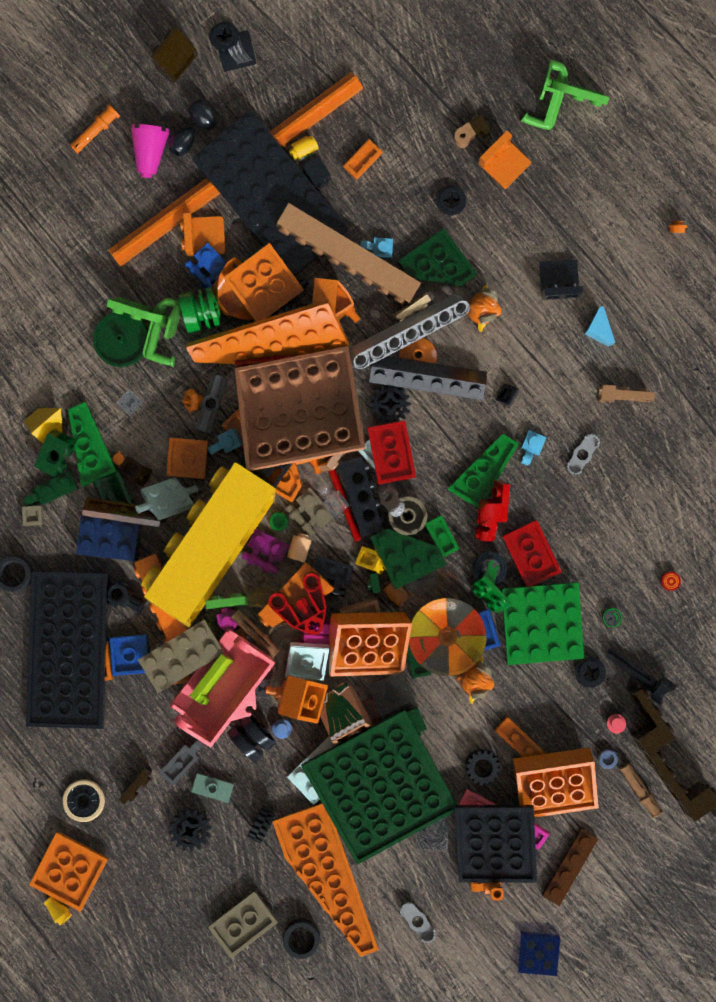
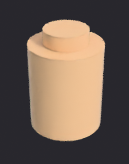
[287,533,311,563]

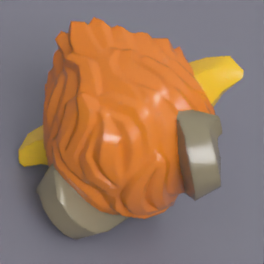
[467,285,502,332]
[456,656,494,704]

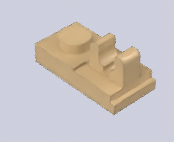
[392,294,431,321]

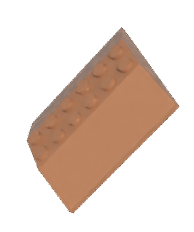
[235,346,365,471]

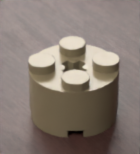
[388,496,427,536]

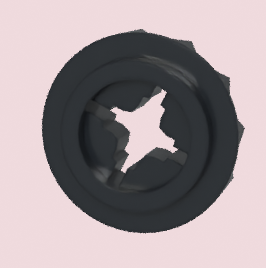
[209,22,240,52]
[436,185,466,216]
[574,657,606,688]

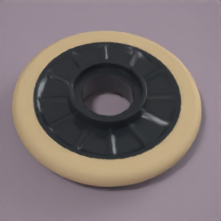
[62,779,105,822]

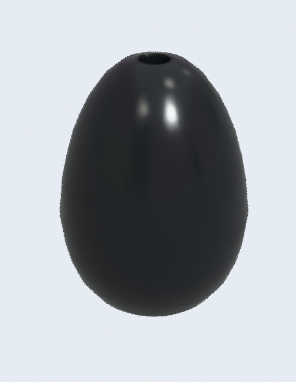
[189,99,216,130]
[168,126,195,156]

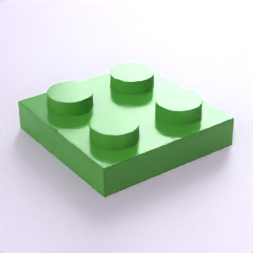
[206,593,249,609]

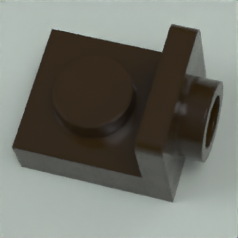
[118,456,152,487]

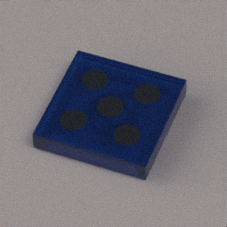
[518,932,560,976]

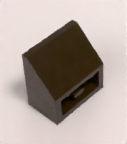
[151,27,198,84]

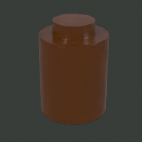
[382,579,411,608]

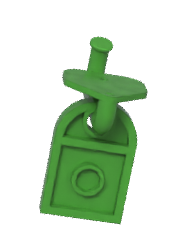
[520,60,610,130]
[106,297,181,367]

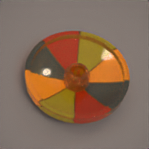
[409,598,486,676]

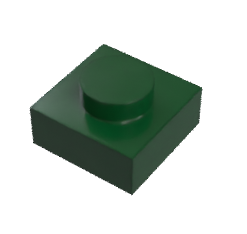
[366,573,381,593]

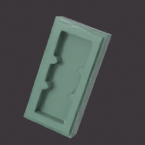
[192,773,234,803]

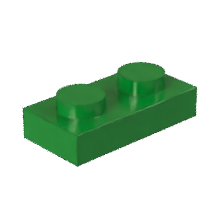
[425,515,460,557]

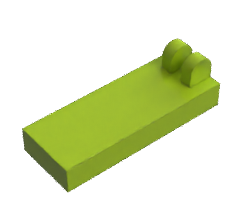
[189,654,234,705]

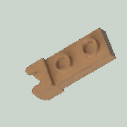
[598,385,655,403]

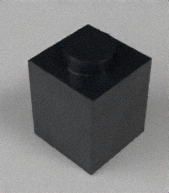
[302,156,331,189]

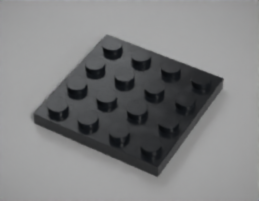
[455,805,537,883]

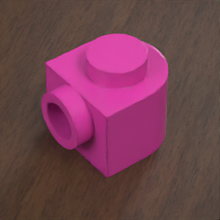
[216,607,238,631]

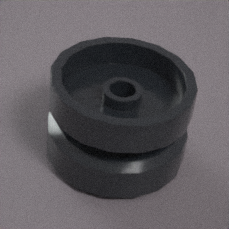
[227,715,276,763]

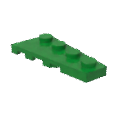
[68,402,118,487]
[447,434,519,508]

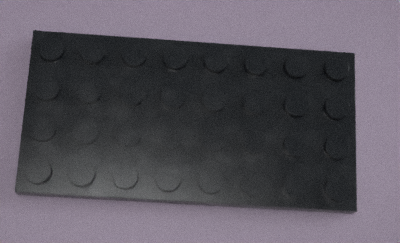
[192,110,349,276]
[26,572,109,729]

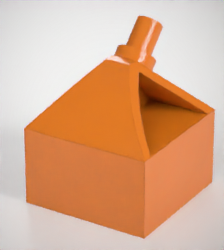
[312,278,361,323]
[265,675,328,723]

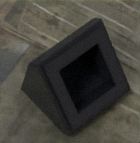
[495,384,519,408]

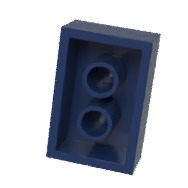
[76,516,142,561]

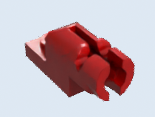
[475,480,510,541]

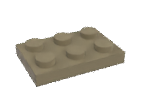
[208,890,278,958]

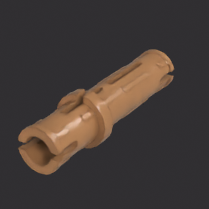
[231,609,281,658]
[619,762,663,818]

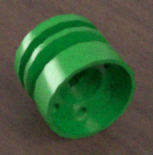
[178,286,221,333]

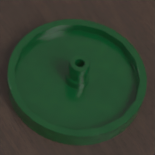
[93,312,148,368]

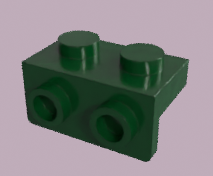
[93,472,133,504]

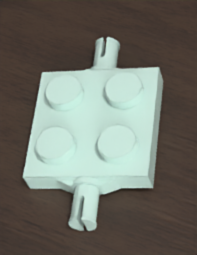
[135,477,198,521]

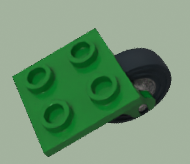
[470,551,513,614]

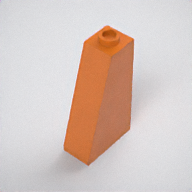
[258,562,334,627]

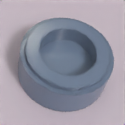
[597,749,618,769]

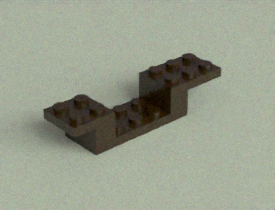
[628,686,716,822]

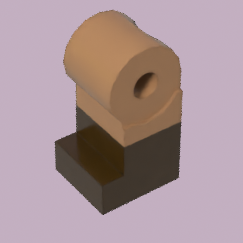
[454,115,491,148]

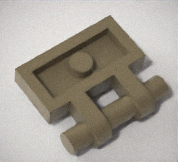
[286,488,335,537]

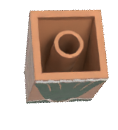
[320,683,374,745]

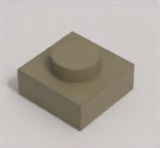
[22,506,44,526]

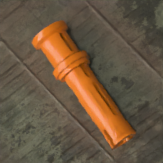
[69,104,120,154]

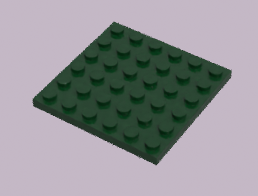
[301,709,457,865]

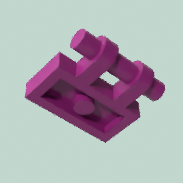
[241,529,290,575]

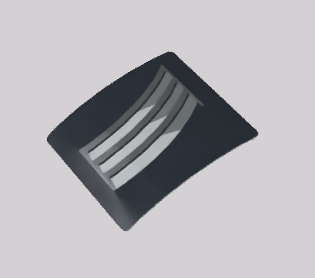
[218,30,257,72]

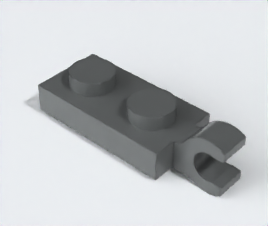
[159,740,204,786]

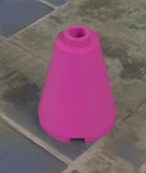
[131,124,170,178]

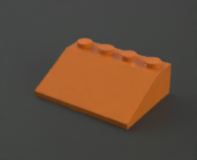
[329,612,412,676]
[513,747,598,818]

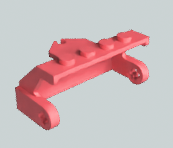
[170,628,275,748]

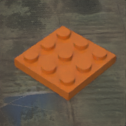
[223,243,304,321]
[29,831,109,912]

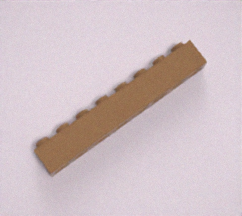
[276,203,421,305]

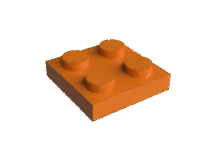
[166,438,209,479]

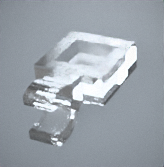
[318,483,349,518]

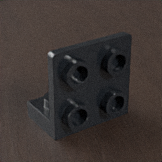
[539,260,583,300]

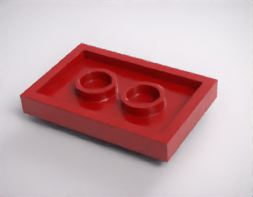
[367,421,416,485]
[502,520,562,586]

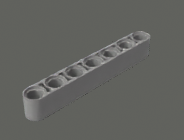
[349,294,470,369]

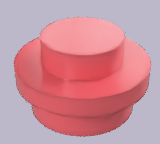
[606,714,626,733]

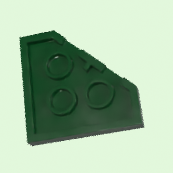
[397,228,477,287]
[369,529,447,590]

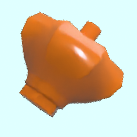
[183,389,203,413]

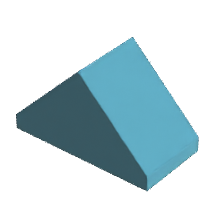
[585,306,615,346]

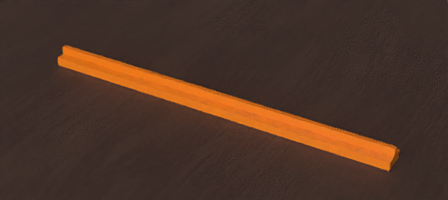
[108,72,363,267]

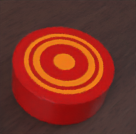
[660,572,681,591]

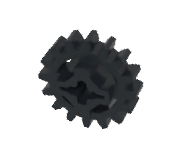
[369,385,411,425]
[169,808,212,852]

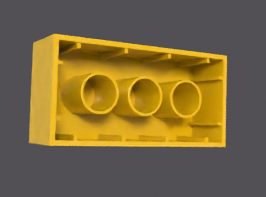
[141,462,276,628]

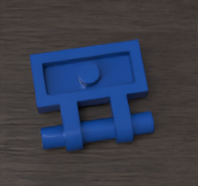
[185,243,227,289]

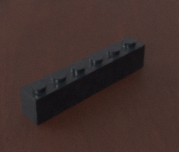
[369,356,487,400]

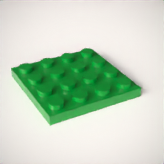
[501,582,584,665]

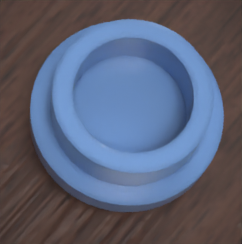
[272,719,292,739]

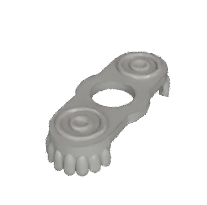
[567,434,600,475]
[377,483,405,517]
[400,902,436,943]

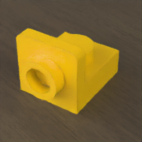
[355,546,385,575]

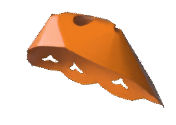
[212,257,254,320]

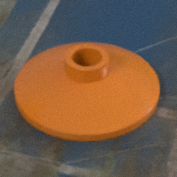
[399,338,437,363]

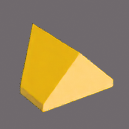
[24,408,63,444]

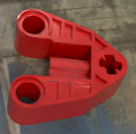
[268,572,327,635]

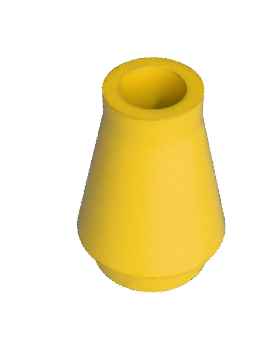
[44,897,72,925]

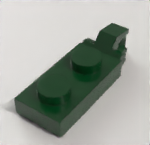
[23,471,79,506]

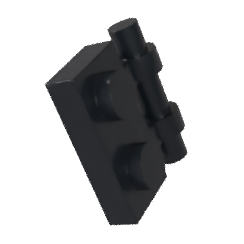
[313,555,353,597]

